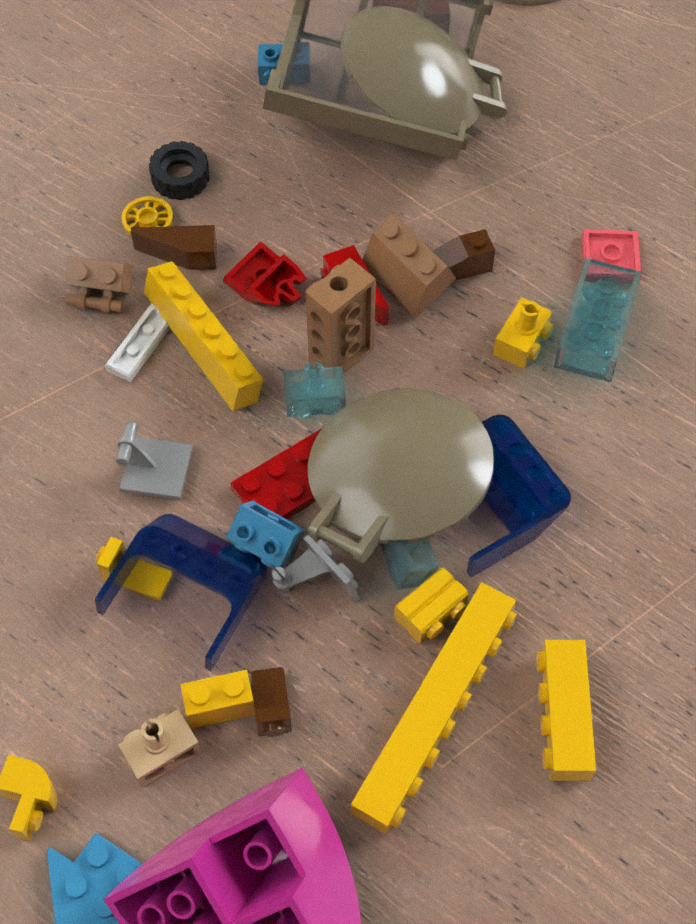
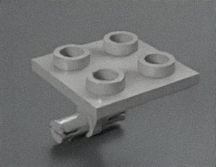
[116,422,193,500]
[272,535,360,603]

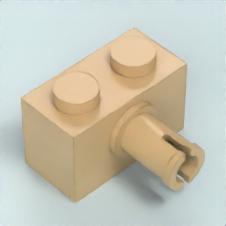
[118,709,202,789]

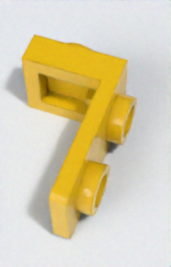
[96,537,173,600]

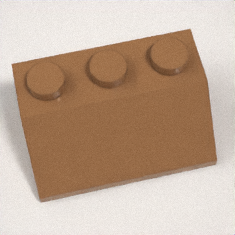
[362,213,456,318]

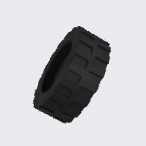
[149,141,210,200]

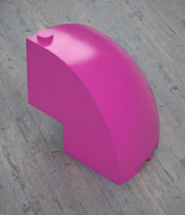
[103,767,361,924]

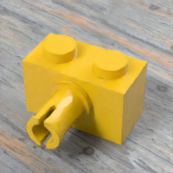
[493,297,554,369]

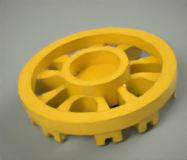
[122,196,173,235]

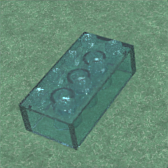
[554,258,642,382]

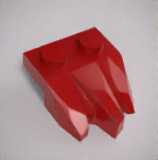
[223,241,307,306]

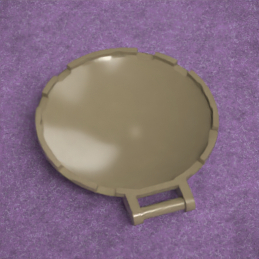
[341,6,507,134]
[307,388,494,563]

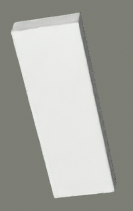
[105,303,170,382]

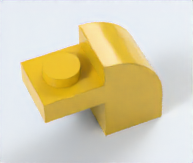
[0,755,57,841]

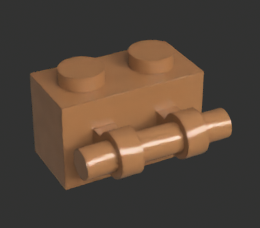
[65,256,132,314]

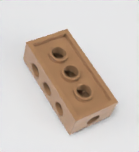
[306,258,376,383]

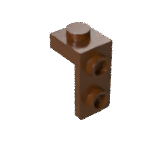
[251,667,292,737]

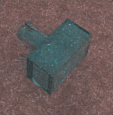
[283,361,346,418]

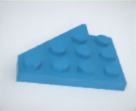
[47,833,142,924]

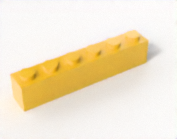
[144,261,264,411]

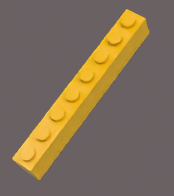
[351,582,517,835]

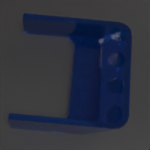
[467,415,571,577]
[95,514,267,671]

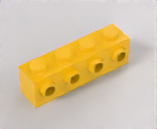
[536,640,596,781]

